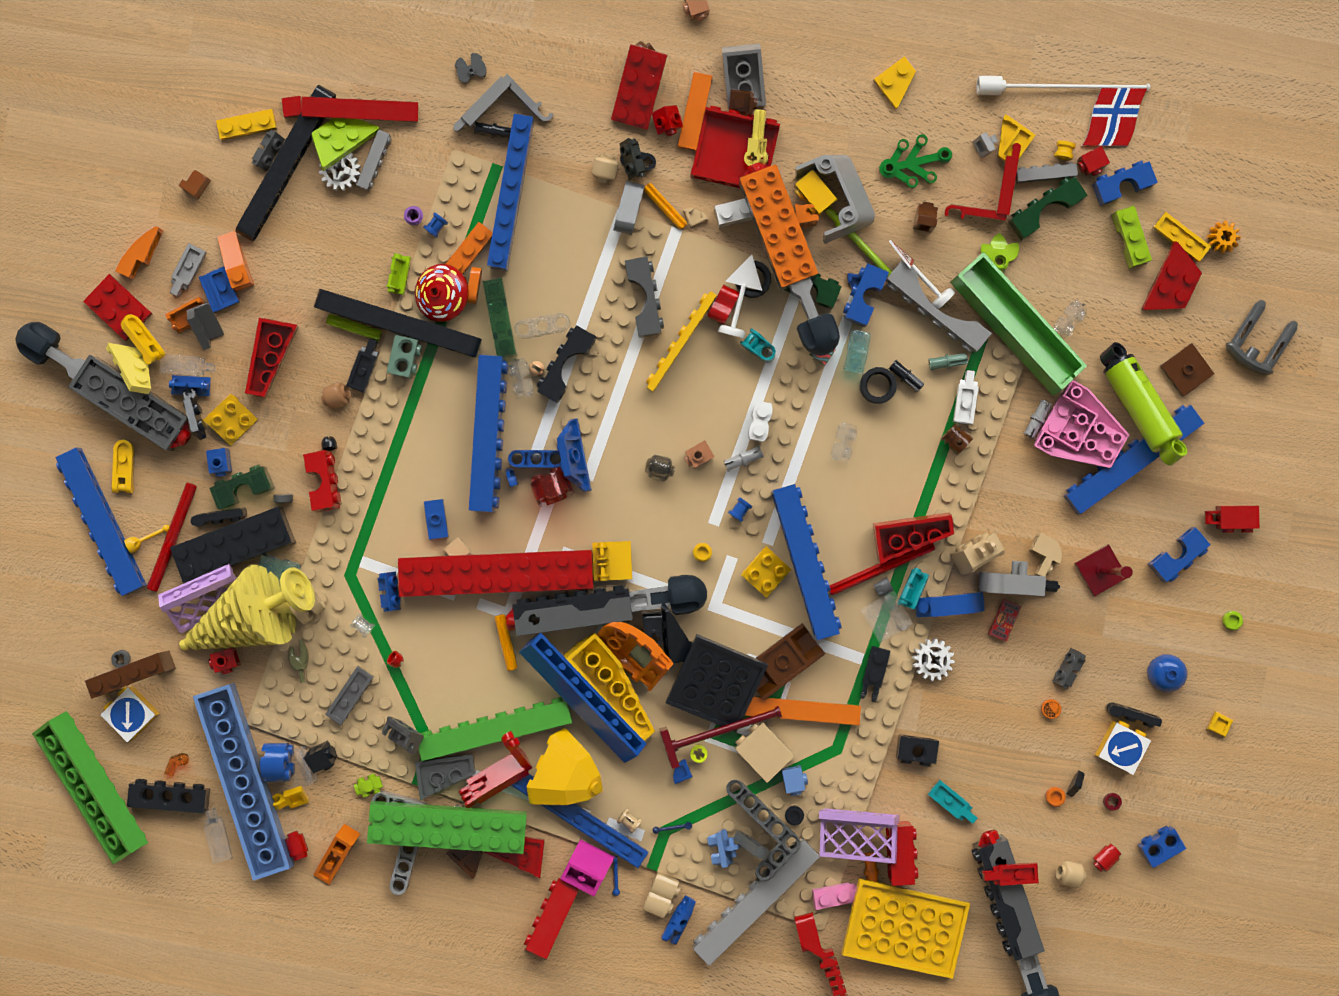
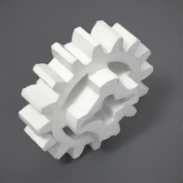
[319,153,361,191]
[912,639,955,681]

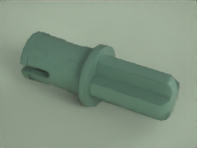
[928,353,968,371]

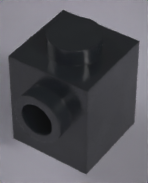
[303,740,338,774]

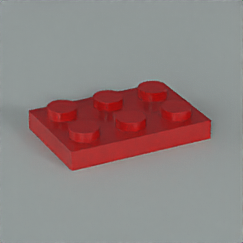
[83,274,153,341]

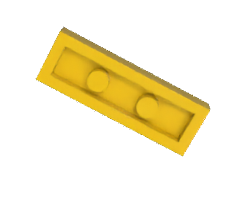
[216,109,277,140]
[1153,212,1212,262]

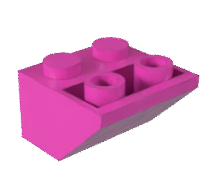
[560,839,614,897]

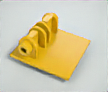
[203,393,258,446]
[592,541,632,581]
[741,546,792,598]

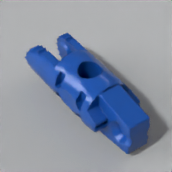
[661,895,696,945]

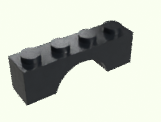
[536,325,597,404]

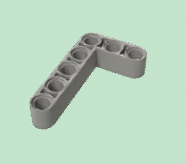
[372,791,428,895]

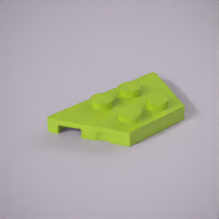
[311,118,380,171]

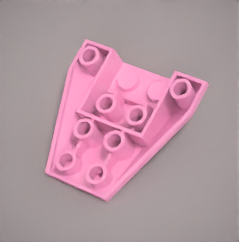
[1034,380,1129,468]

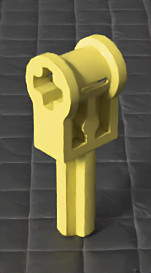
[744,110,768,166]

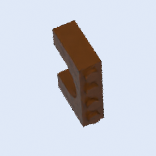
[85,651,176,699]

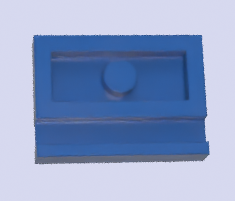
[199,266,240,313]

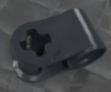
[642,610,663,646]

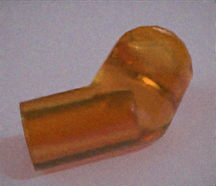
[164,753,189,776]

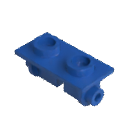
[169,375,211,397]
[377,571,401,612]

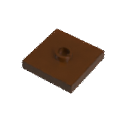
[1160,343,1215,397]

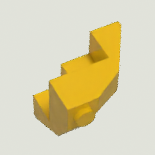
[527,728,603,805]

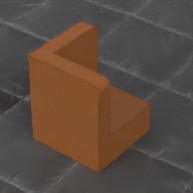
[178,170,211,199]

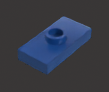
[424,499,449,540]

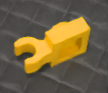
[272,786,309,810]

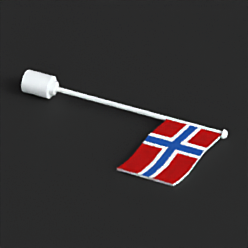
[976,76,1151,146]

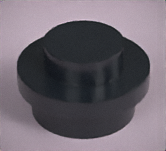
[785,806,804,825]

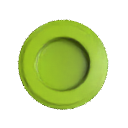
[1222,611,1243,630]

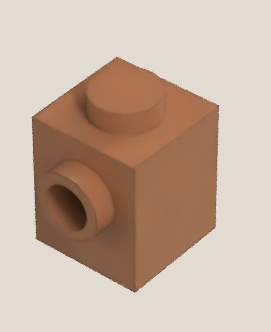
[683,0,710,21]
[684,440,715,469]

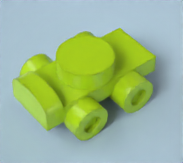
[354,773,383,798]

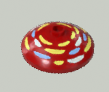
[415,264,469,322]

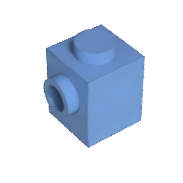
[781,765,808,796]

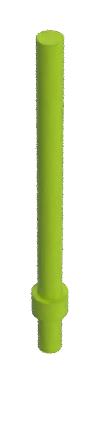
[825,207,892,278]

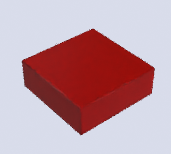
[281,96,302,118]

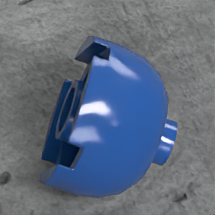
[1147,654,1187,692]

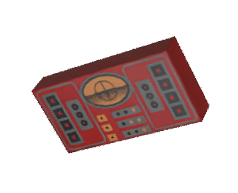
[988,599,1022,642]

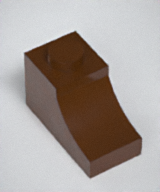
[913,202,938,233]

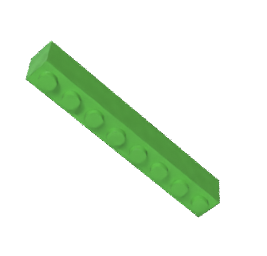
[418,697,573,761]

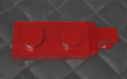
[982,862,1039,886]

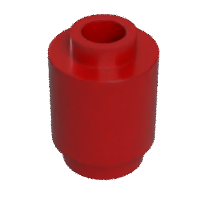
[284,830,308,861]
[1093,843,1122,872]

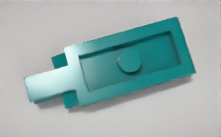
[928,779,977,824]

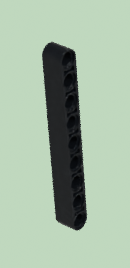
[235,85,336,242]
[314,289,482,358]

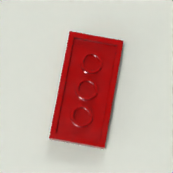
[611,44,668,130]

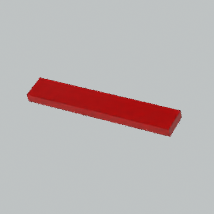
[302,96,418,122]

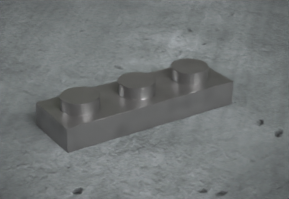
[325,666,374,725]

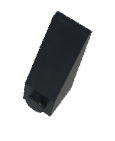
[661,603,692,663]

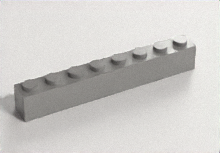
[693,837,820,966]

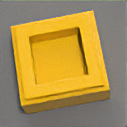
[1206,711,1233,737]

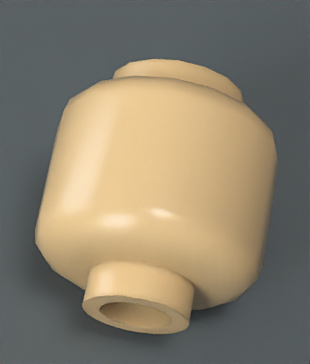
[592,154,618,183]
[1056,861,1086,888]

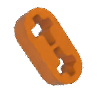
[467,267,482,304]

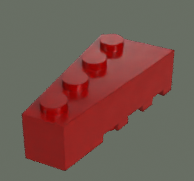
[873,512,954,564]
[524,878,579,960]

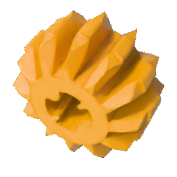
[1207,221,1241,254]

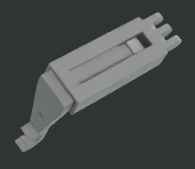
[453,74,553,132]

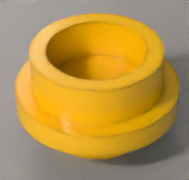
[693,543,712,562]

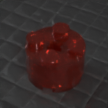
[530,467,574,507]

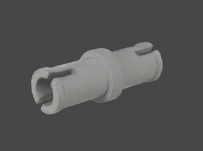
[1023,400,1052,439]
[723,446,764,472]

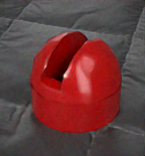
[387,651,404,668]

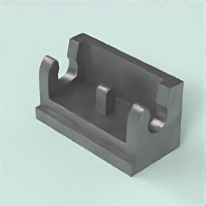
[382,716,424,755]

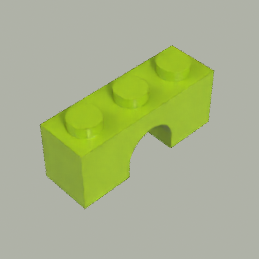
[1111,205,1152,269]

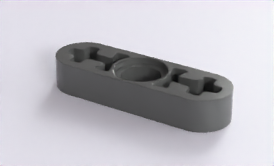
[733,830,770,861]

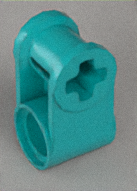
[740,328,776,363]

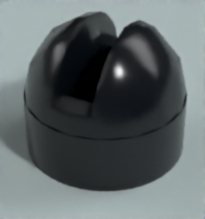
[321,436,337,451]

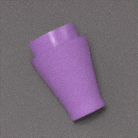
[404,206,423,225]

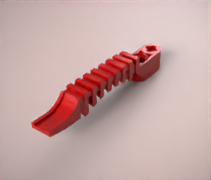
[794,912,848,996]

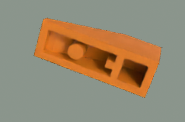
[217,231,254,291]
[313,824,361,885]

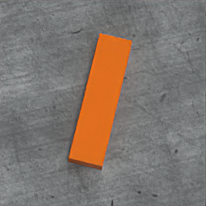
[678,72,712,151]

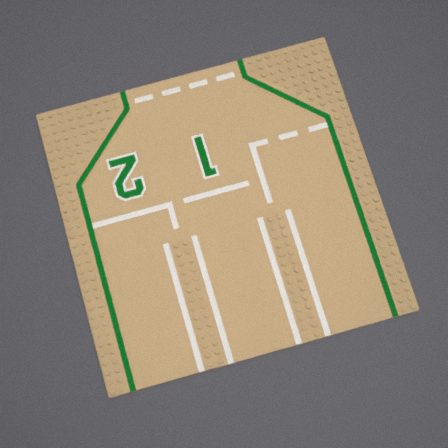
[247,150,1024,930]

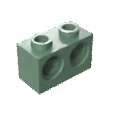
[386,335,422,379]

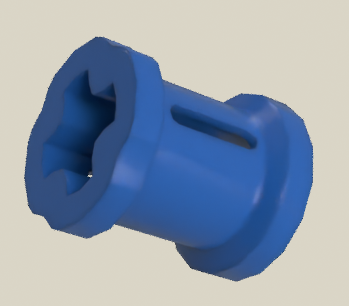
[423,212,448,238]
[728,497,753,522]

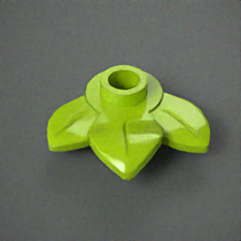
[981,233,1019,271]

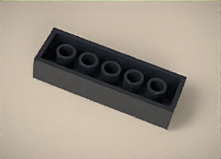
[170,506,296,583]

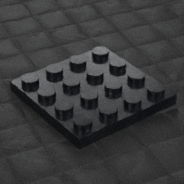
[665,634,768,732]

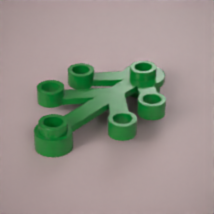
[879,134,952,188]

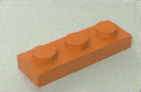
[446,222,493,274]

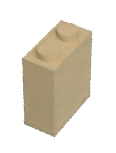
[735,721,795,783]

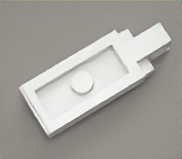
[953,370,978,425]

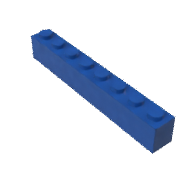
[487,114,534,272]
[1064,405,1205,514]
[55,447,147,596]
[519,633,647,763]

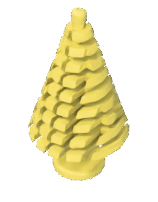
[179,565,315,651]

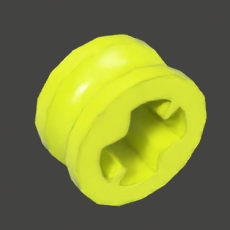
[690,745,708,763]

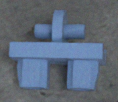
[707,829,741,868]

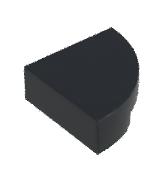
[1066,770,1085,797]

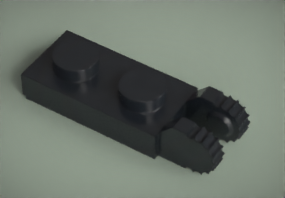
[190,507,247,527]
[859,646,891,702]
[1106,702,1162,728]

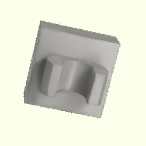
[972,132,998,158]

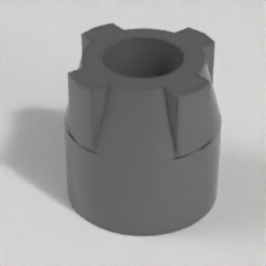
[873,577,894,597]

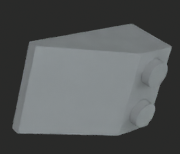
[722,43,766,109]

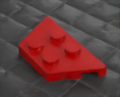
[1142,241,1202,310]

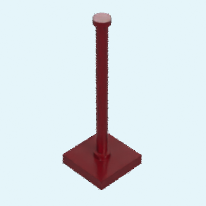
[1074,544,1133,597]
[659,706,782,769]

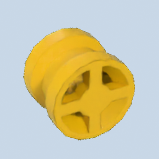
[1054,140,1076,161]

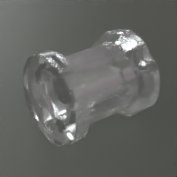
[350,613,375,638]

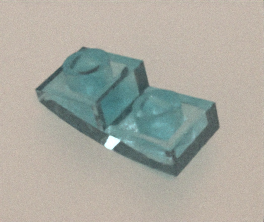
[844,330,871,374]
[259,554,301,580]

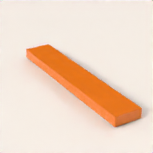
[745,696,861,725]

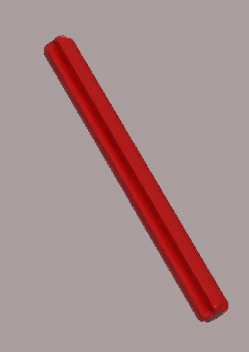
[147,483,197,592]
[829,543,935,595]

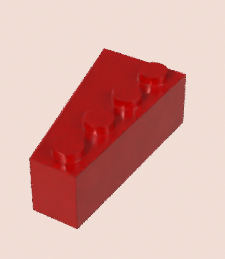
[245,317,298,398]

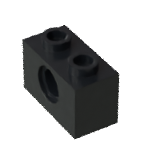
[896,734,939,767]

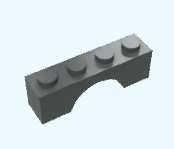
[625,256,664,338]

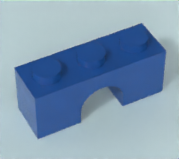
[1092,161,1158,206]
[843,264,889,328]
[1148,527,1211,582]

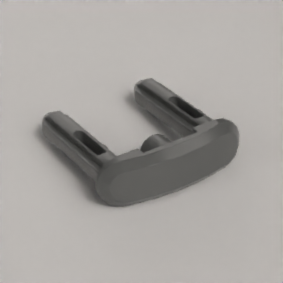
[1226,300,1298,375]

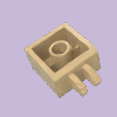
[951,532,1005,575]

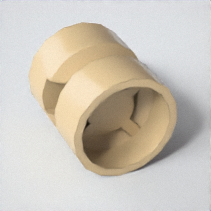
[289,592,326,625]

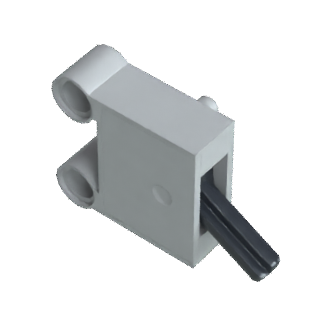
[978,561,1060,596]

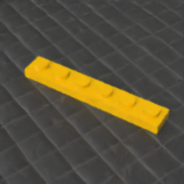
[646,291,717,392]

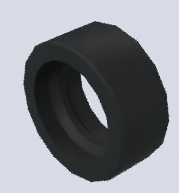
[735,261,771,298]
[860,367,897,404]

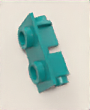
[897,568,929,610]

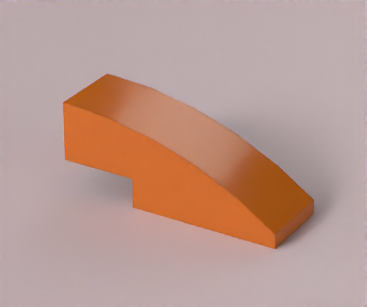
[115,226,164,280]

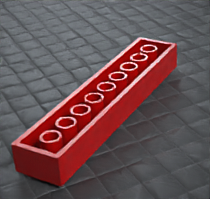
[398,550,594,597]

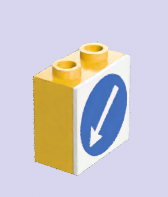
[101,686,160,742]
[1095,720,1151,775]

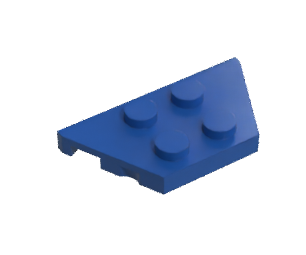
[557,418,592,492]

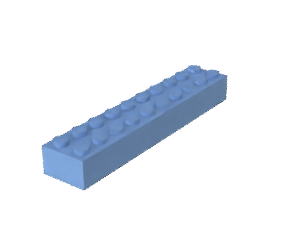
[193,683,294,881]

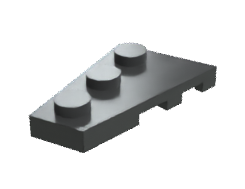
[415,754,476,801]

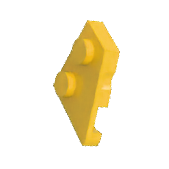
[873,56,916,110]

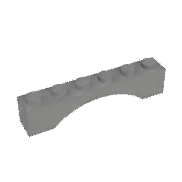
[886,261,992,353]

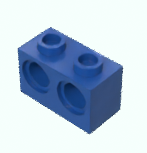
[1137,826,1187,868]

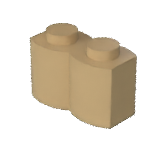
[643,872,681,918]

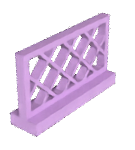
[158,564,236,633]
[819,808,899,864]

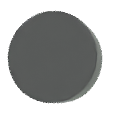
[273,493,293,503]

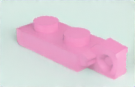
[812,882,857,910]

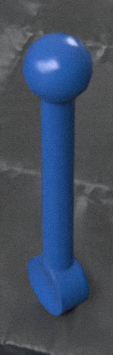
[612,856,620,896]

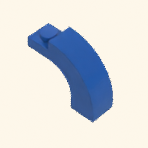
[916,592,985,617]

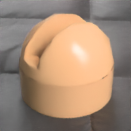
[529,361,545,377]

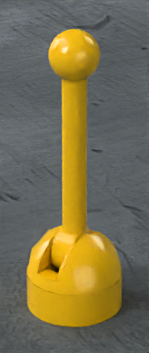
[124,525,170,553]

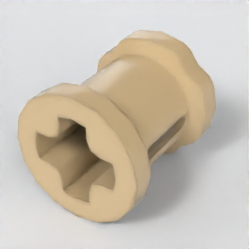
[617,808,642,833]

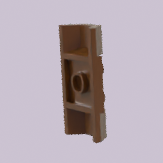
[756,623,826,700]

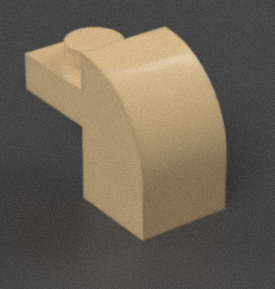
[1029,533,1062,576]

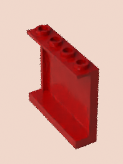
[690,106,780,189]

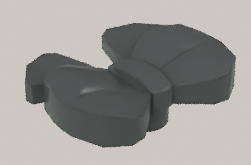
[455,53,487,84]

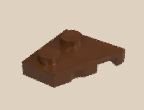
[446,849,483,879]

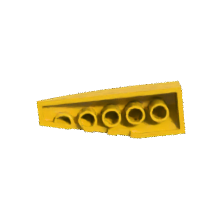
[563,632,655,741]

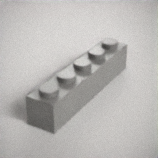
[356,130,392,191]
[1016,162,1078,183]

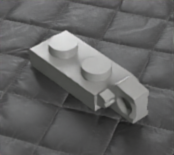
[170,244,207,297]

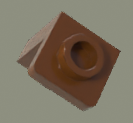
[729,89,757,115]

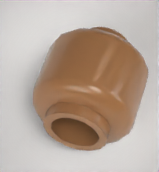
[321,382,351,410]

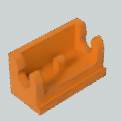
[793,204,819,228]
[165,297,206,334]

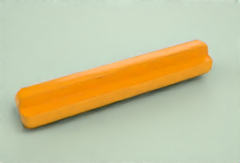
[644,183,687,230]
[495,614,517,671]

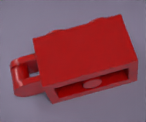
[1205,505,1260,533]

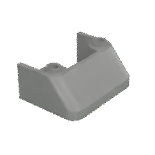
[795,155,875,244]

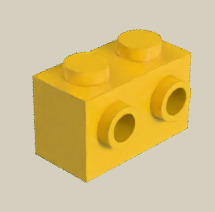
[794,170,837,216]

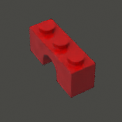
[303,450,341,512]

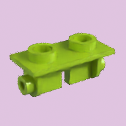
[386,253,411,295]

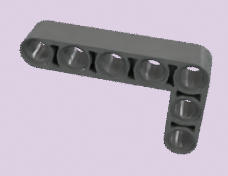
[726,780,801,881]

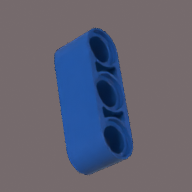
[508,450,561,468]

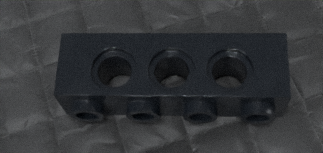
[127,779,210,814]

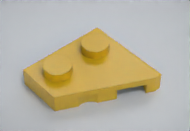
[997,114,1036,162]

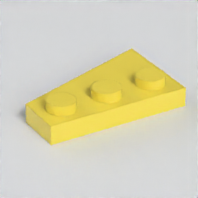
[106,343,151,394]

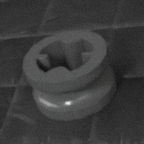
[111,650,131,668]

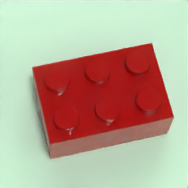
[886,821,918,886]

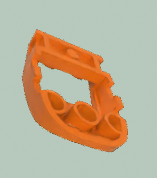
[597,622,674,691]

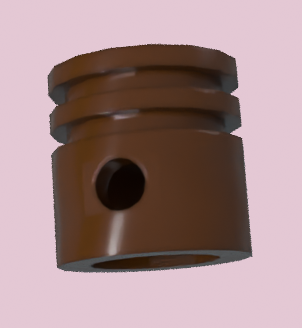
[941,423,973,455]

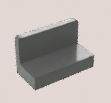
[187,303,224,350]

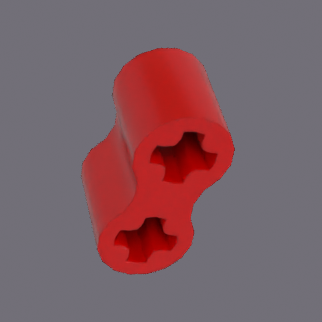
[707,284,740,325]

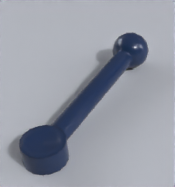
[652,822,692,834]

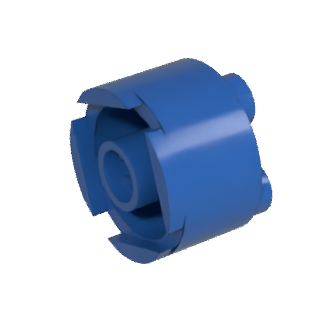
[260,743,295,782]

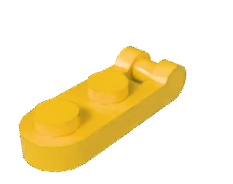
[121,314,165,364]
[112,440,134,494]

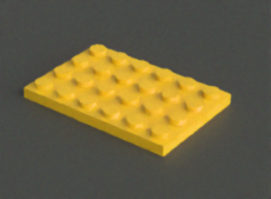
[841,878,970,979]

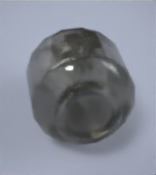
[645,455,675,482]

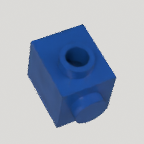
[206,448,232,477]

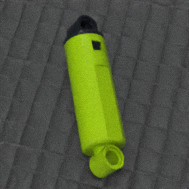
[1100,342,1187,466]

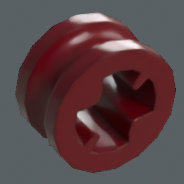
[1103,793,1122,810]

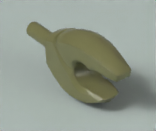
[288,639,309,683]

